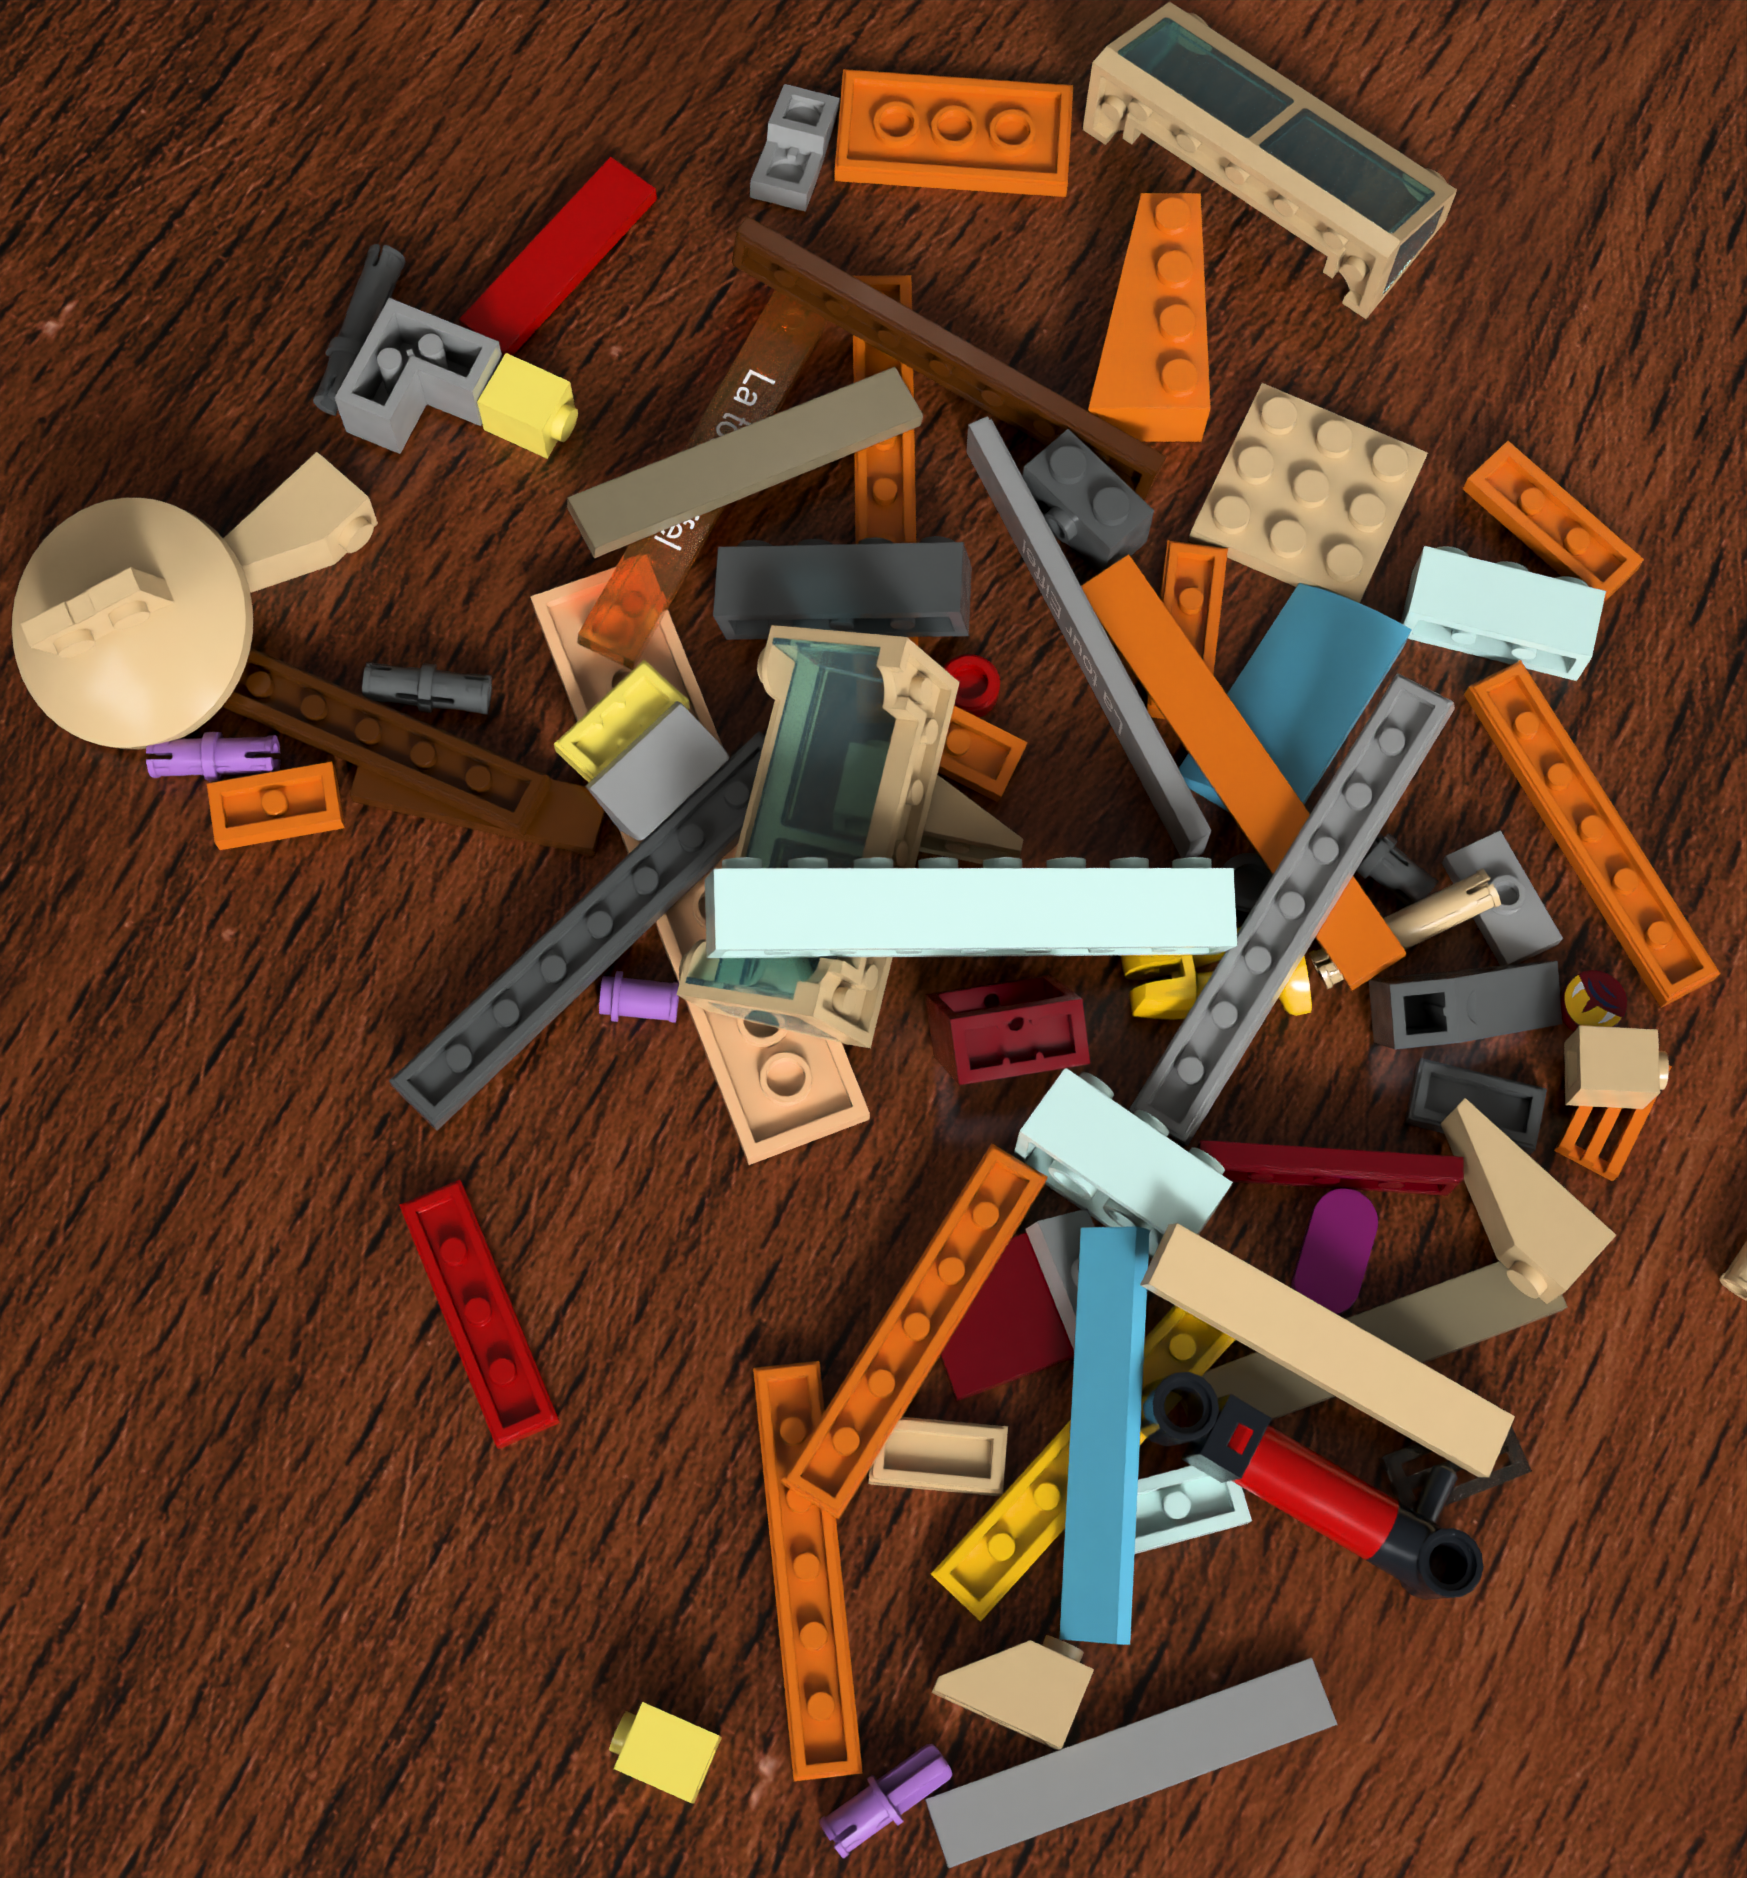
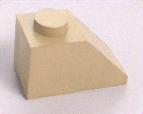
[932,1635,1094,1750]

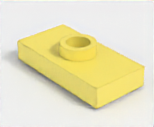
[554,660,690,782]

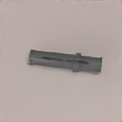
[313,244,406,416]

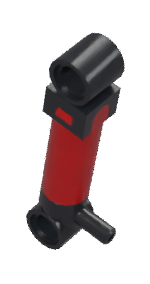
[1140,1372,1484,1600]

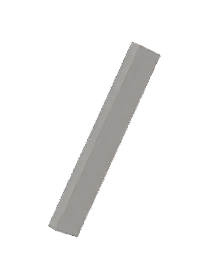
[925,1658,1338,1868]

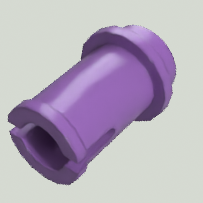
[599,971,679,1023]

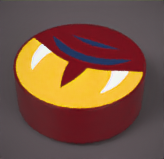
[1560,970,1627,1032]

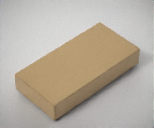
[868,1417,1008,1496]

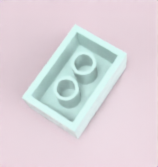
[1013,1068,1233,1258]

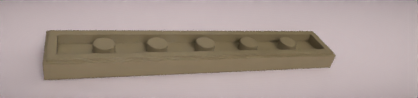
[567,367,923,558]
[1180,1261,1568,1421]

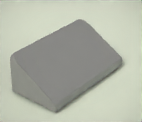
[586,701,730,841]

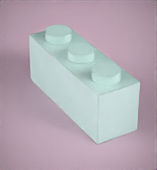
[1401,546,1606,681]

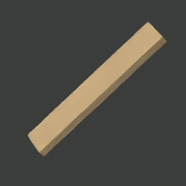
[1140,1223,1515,1477]

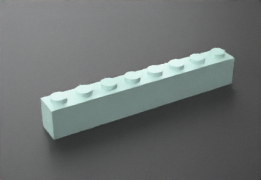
[705,857,1237,958]

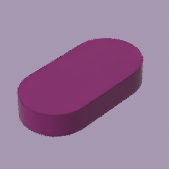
[1291,1189,1378,1315]

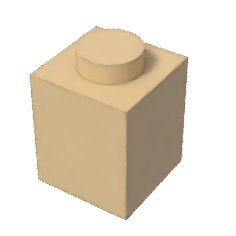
[1564,1025,1669,1109]

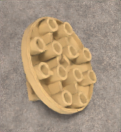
[12,498,253,749]

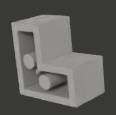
[335,298,503,454]

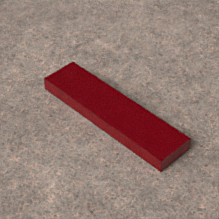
[1197,1140,1464,1196]

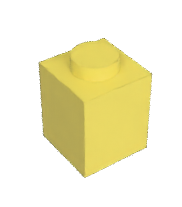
[477,353,578,459]
[609,1702,722,1804]

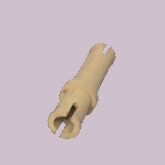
[1309,868,1501,989]

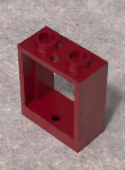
[925,974,1090,1085]

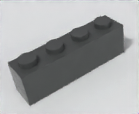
[713,536,972,640]

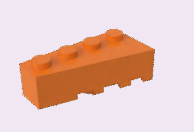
[1088,193,1210,442]

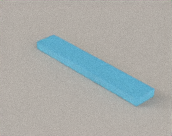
[1059,1226,1150,1645]

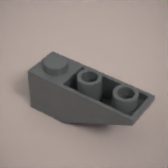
[1369,960,1562,1050]

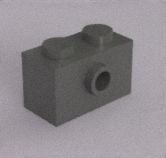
[1023,429,1154,574]

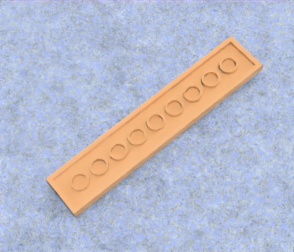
[531,556,870,1165]

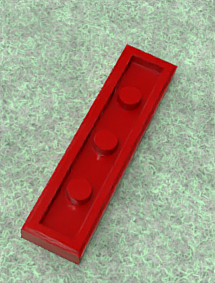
[458,157,657,357]
[399,1179,561,1449]

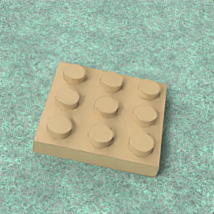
[1188,383,1428,603]

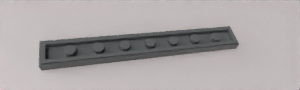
[389,731,804,1131]

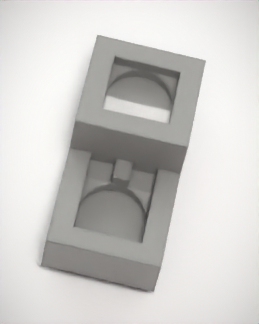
[750,84,840,212]

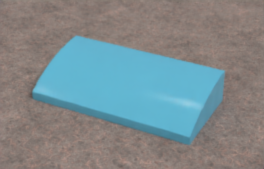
[1179,583,1412,812]

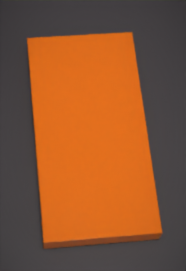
[835,69,1073,197]

